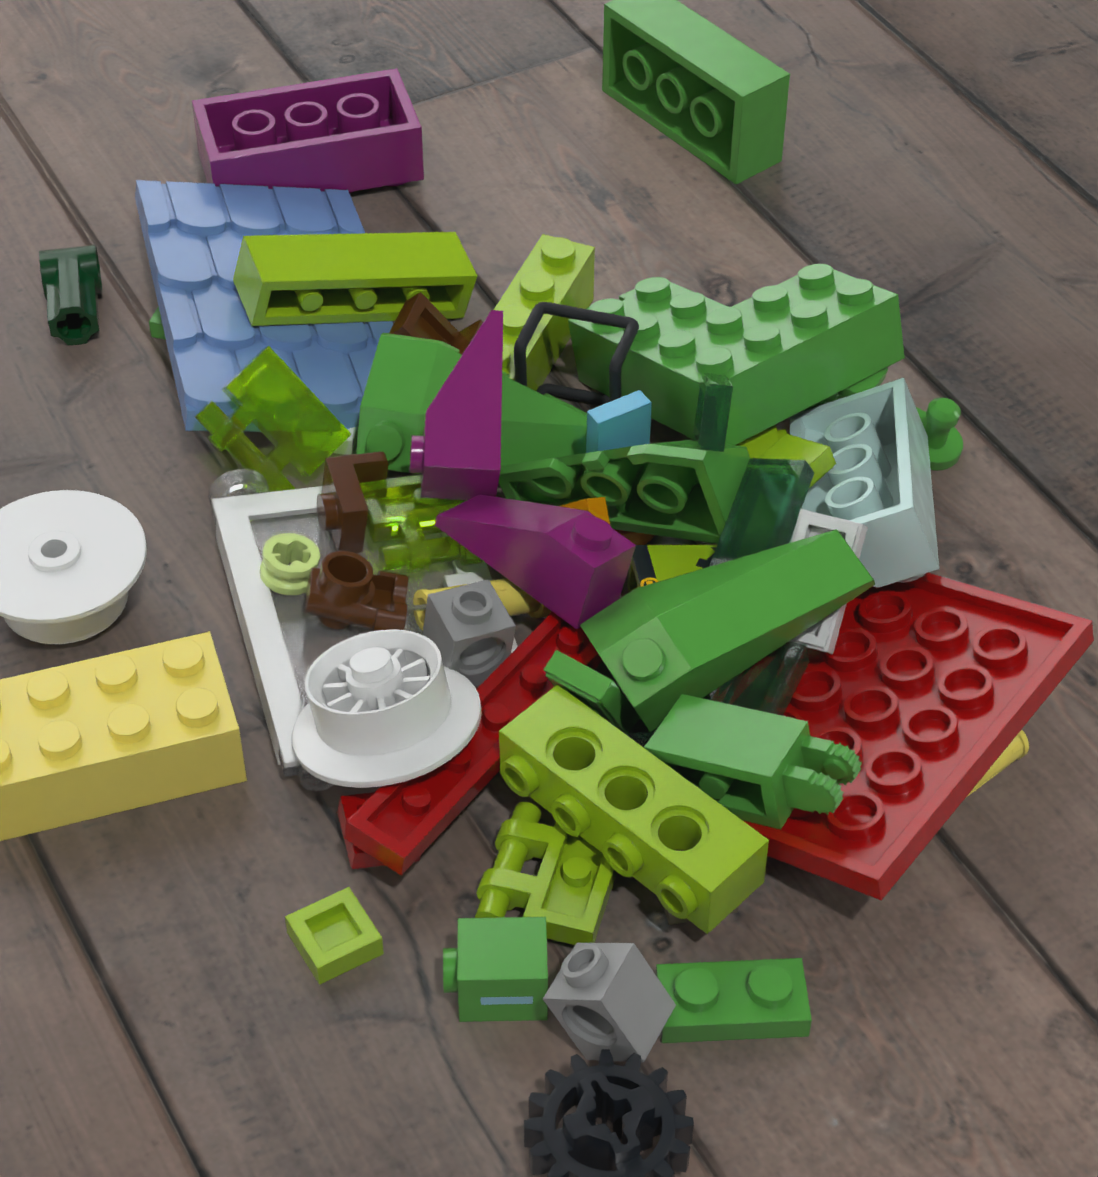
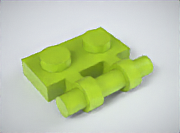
[475,802,617,945]

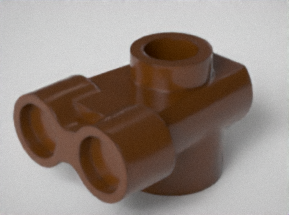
[304,551,408,631]

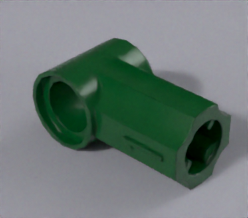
[39,245,102,345]

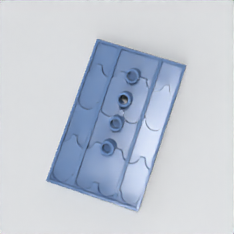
[135,180,393,432]

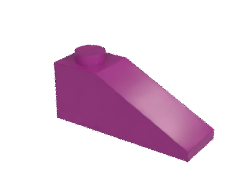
[409,310,503,500]
[435,494,636,629]

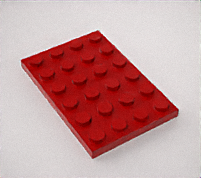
[724,573,1094,901]

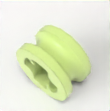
[259,533,320,595]

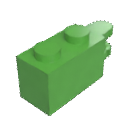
[644,694,862,830]

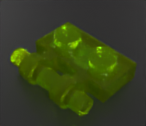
[194,346,351,492]
[360,475,483,574]

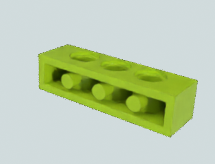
[499,684,769,934]

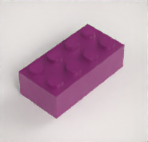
[192,68,424,193]

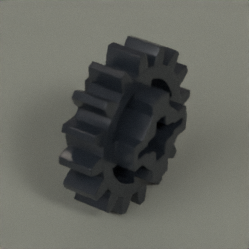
[524,1049,694,1177]

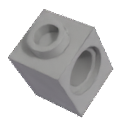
[422,579,516,687]
[543,943,676,1063]

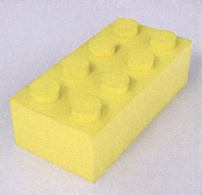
[0,631,247,841]

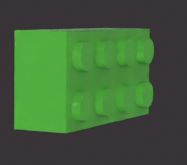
[602,0,790,184]

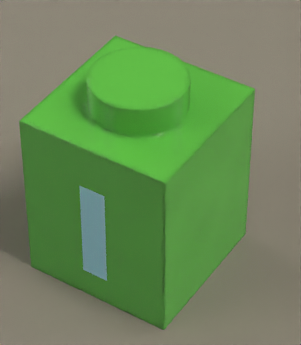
[443,917,548,1022]

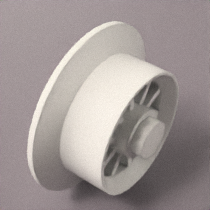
[0,490,147,644]
[292,629,482,788]

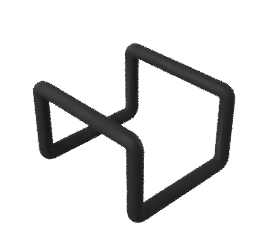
[514,302,639,405]

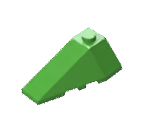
[356,333,587,474]
[499,440,761,546]
[580,529,875,732]

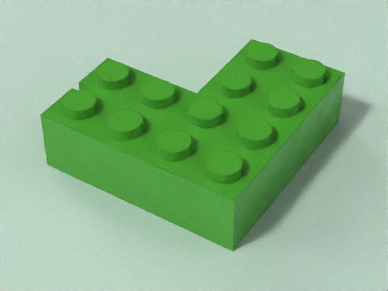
[568,264,905,445]

